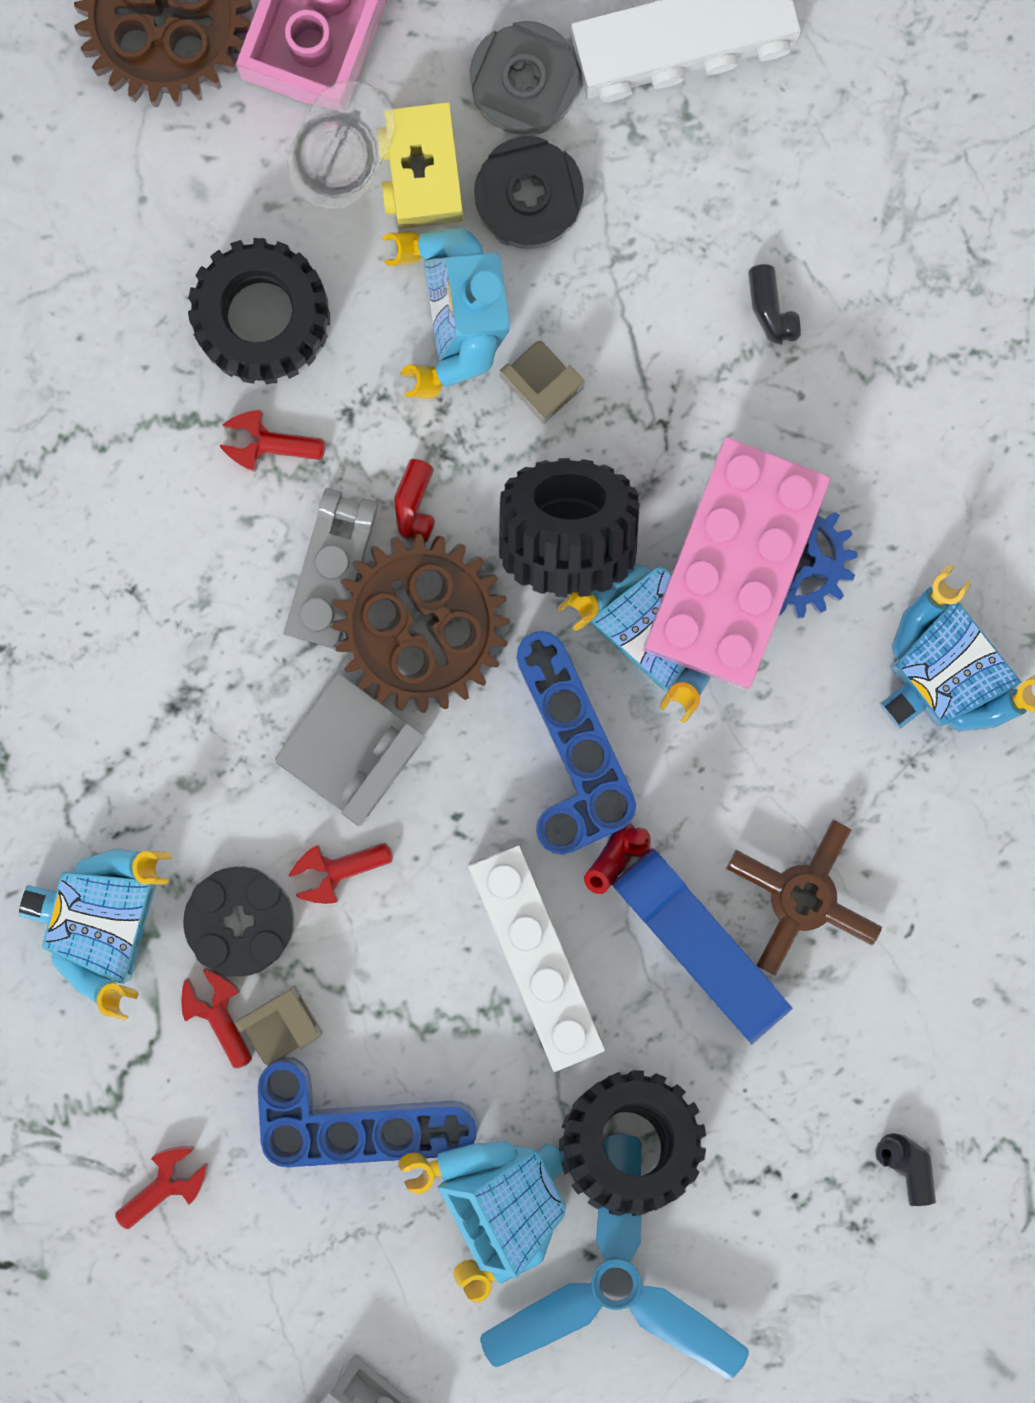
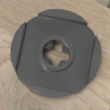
[470,21,579,134]

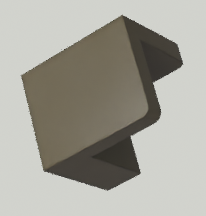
[500,341,585,424]
[235,986,323,1065]

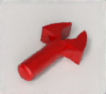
[220,410,326,472]
[289,843,393,904]
[181,968,252,1069]
[115,1146,208,1229]

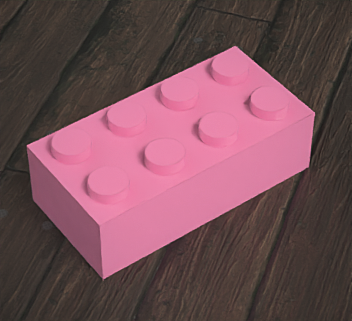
[236,0,387,117]
[642,437,831,690]

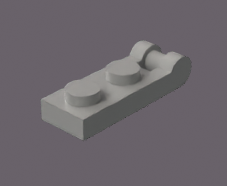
[283,487,379,649]

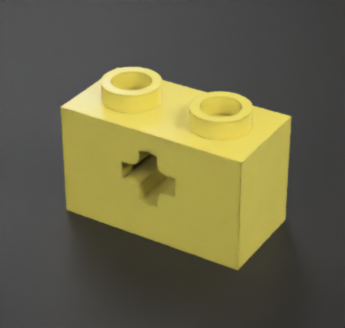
[375,102,464,229]

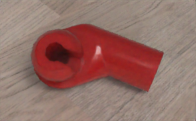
[394,459,435,543]
[584,824,651,894]

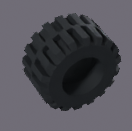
[188,238,330,385]
[499,458,640,598]
[559,1070,706,1216]

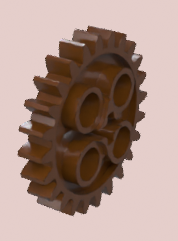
[74,0,253,107]
[330,534,510,713]

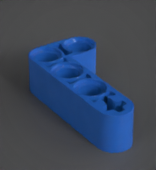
[516,631,636,855]
[611,848,793,1045]
[257,1057,478,1167]

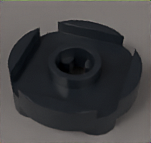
[474,136,584,249]
[183,866,295,977]

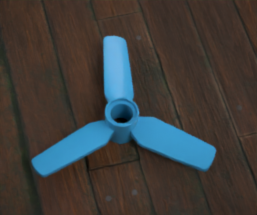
[480,1134,749,1379]

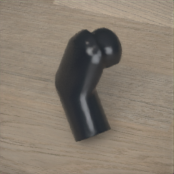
[748,264,801,345]
[875,1133,936,1206]

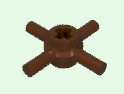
[726,820,882,976]

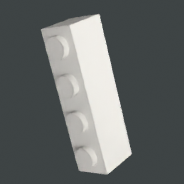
[570,0,801,103]
[468,844,605,1072]

